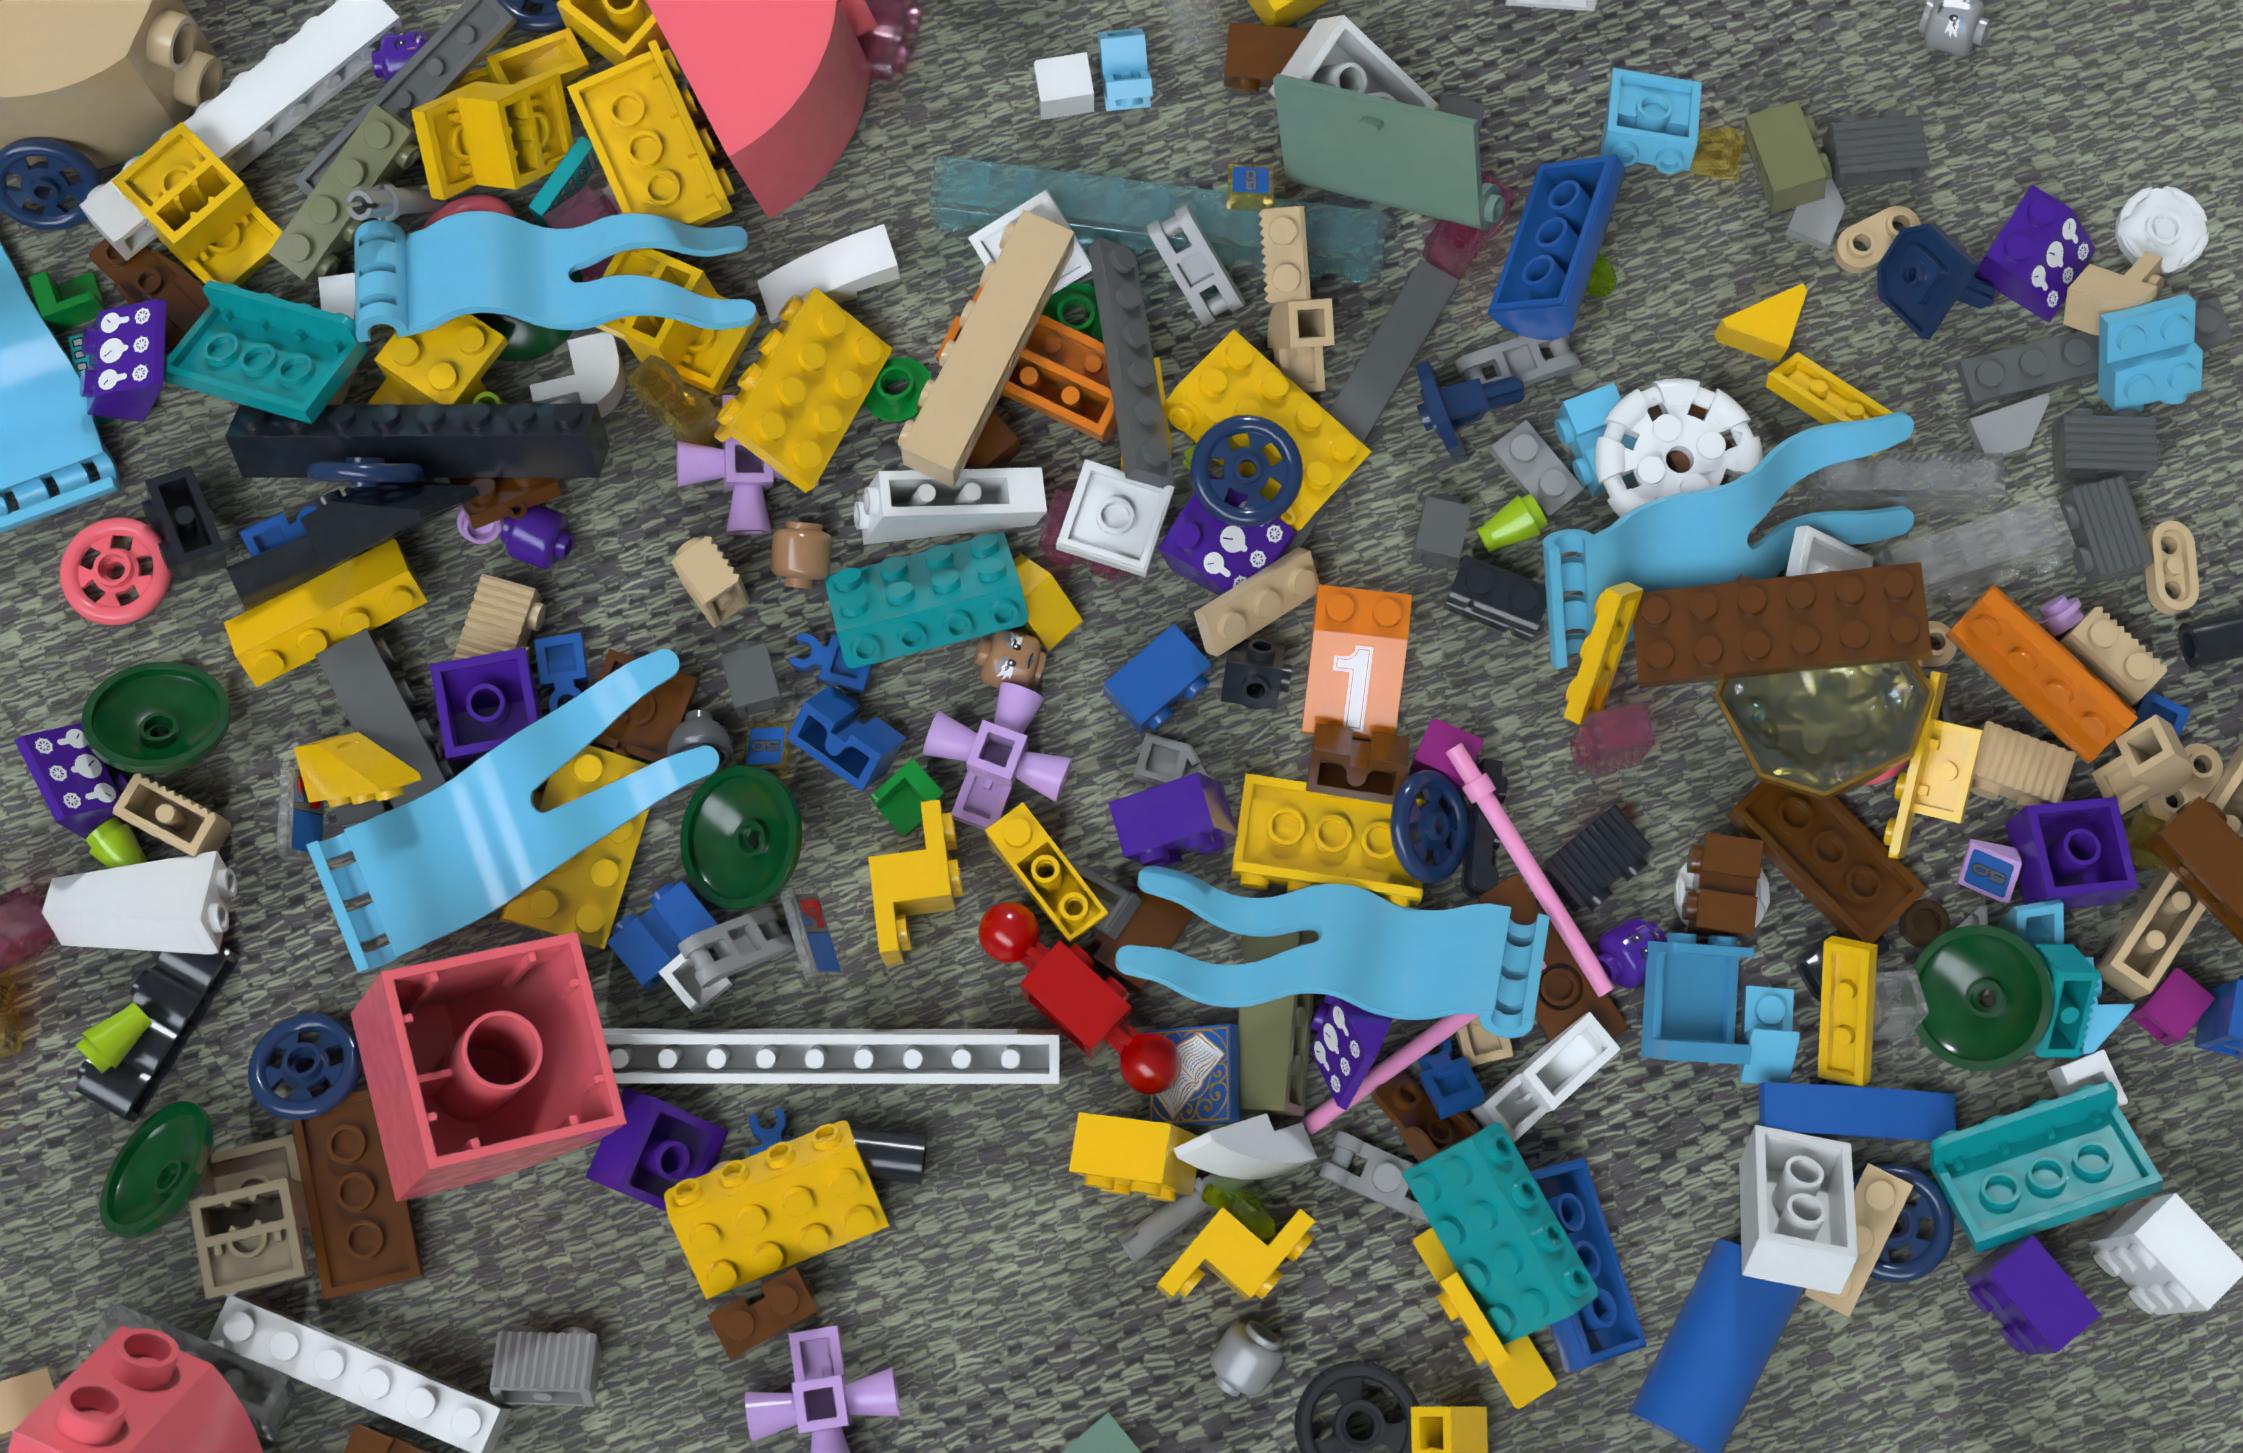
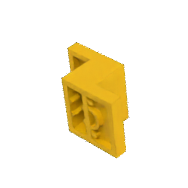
[411,71,574,200]
[111,121,282,287]
[596,248,761,396]
[366,314,508,405]
[868,800,963,966]
[1156,1207,1316,1302]

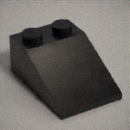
[300,481,480,569]

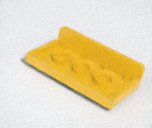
[567,39,735,227]
[714,287,893,493]
[1162,329,1372,531]
[499,745,650,950]
[1230,773,1427,908]
[664,1121,889,1299]

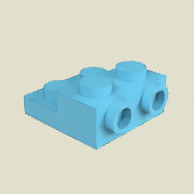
[1600,68,1702,174]
[2098,294,2203,413]

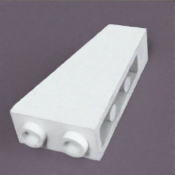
[854,467,1047,544]
[42,851,237,954]

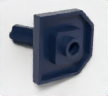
[1877,223,1996,340]
[1416,361,1525,464]

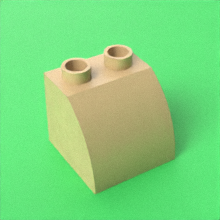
[0,0,223,172]

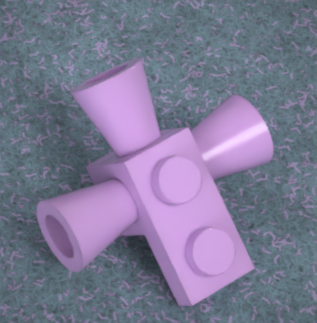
[676,395,819,535]
[923,682,1072,830]
[745,1326,901,1453]

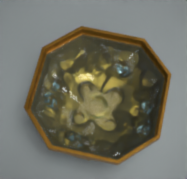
[1714,660,1935,800]

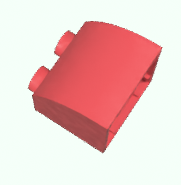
[646,0,878,219]
[351,932,626,1202]
[8,1325,263,1453]

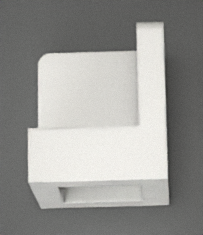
[1034,52,1094,120]
[659,953,733,1015]
[2047,1049,2128,1107]

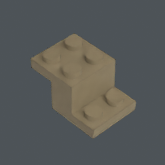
[189,1134,311,1300]

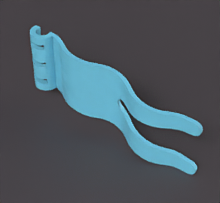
[354,211,757,342]
[0,241,122,534]
[1543,412,1914,669]
[306,649,720,974]
[1115,866,1550,1038]

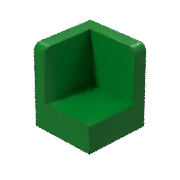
[28,271,107,333]
[870,758,946,837]

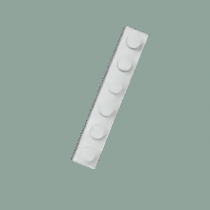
[208,1295,511,1453]

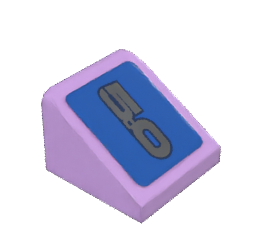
[1957,839,2022,903]

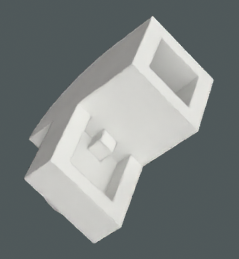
[529,332,626,418]

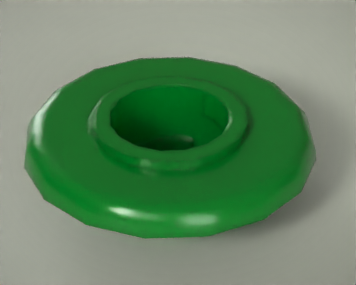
[1042,282,1103,342]
[864,357,932,422]

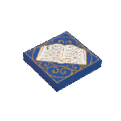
[1148,1024,1240,1127]

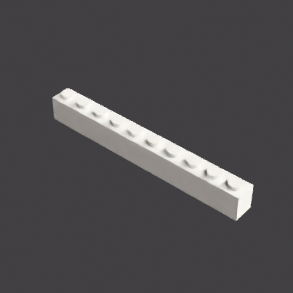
[602,1028,1060,1084]

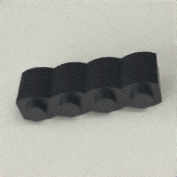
[75,945,240,1123]

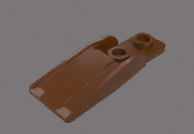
[89,239,210,351]
[1478,875,1627,1042]
[1371,1070,1482,1162]

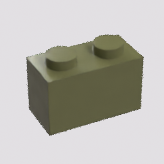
[1744,100,1832,214]

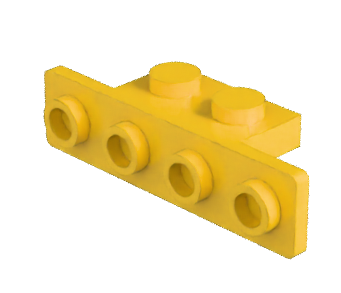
[1884,671,1985,859]
[1413,1227,1557,1409]

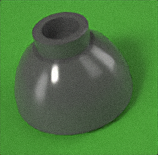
[667,710,733,768]

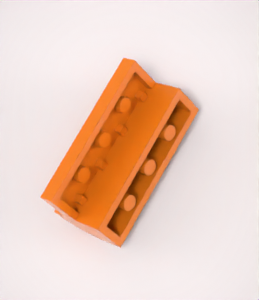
[935,287,1117,443]
[1944,584,2138,764]

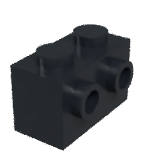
[141,466,227,582]

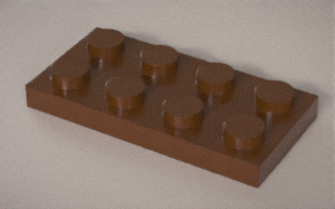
[1725,781,1927,944]
[291,1089,425,1301]

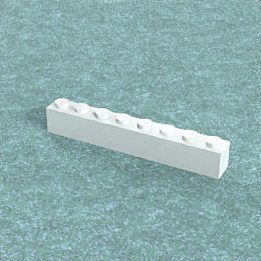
[79,0,405,261]

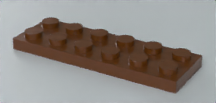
[1633,562,1932,688]

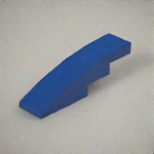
[1759,1082,1956,1142]

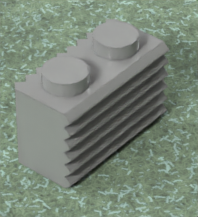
[490,1326,601,1407]

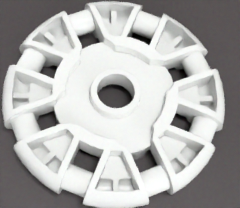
[1595,378,1763,517]

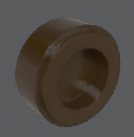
[1899,899,1950,948]

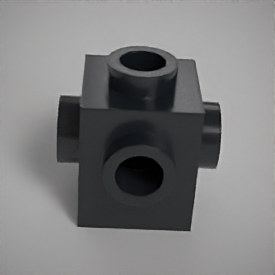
[1221,639,1292,709]

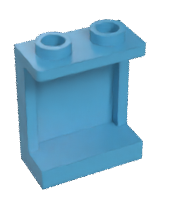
[1641,932,1754,1065]

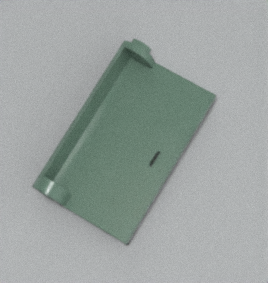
[1273,73,1505,230]

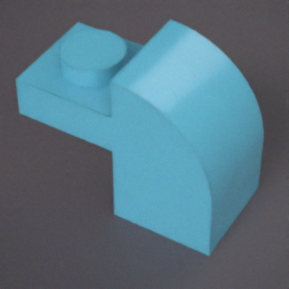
[1097,28,1153,111]

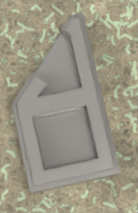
[1785,178,1846,251]
[1966,393,2050,464]
[1133,733,1208,786]

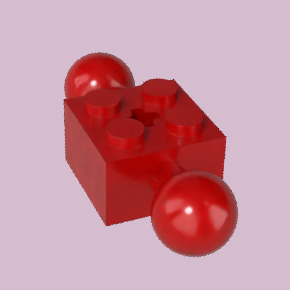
[978,902,1181,1095]

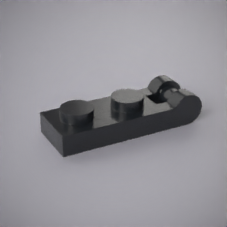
[1461,758,1508,898]

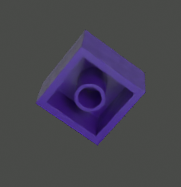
[1109,772,1239,868]
[2005,797,2139,909]
[1962,1235,2101,1355]

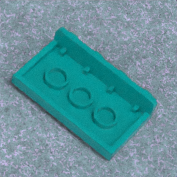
[163,280,369,424]
[824,532,1028,668]
[1930,1082,2163,1253]
[1401,1122,1598,1346]

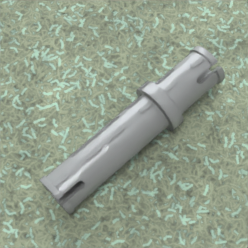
[346,184,448,221]
[1117,1173,1254,1263]

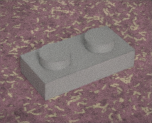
[1489,420,1585,520]

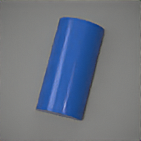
[1487,154,1625,340]
[1530,1157,1647,1373]
[1628,1239,1805,1453]

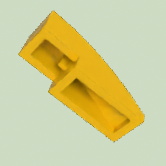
[449,27,589,93]

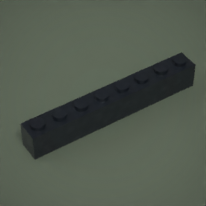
[225,403,610,478]

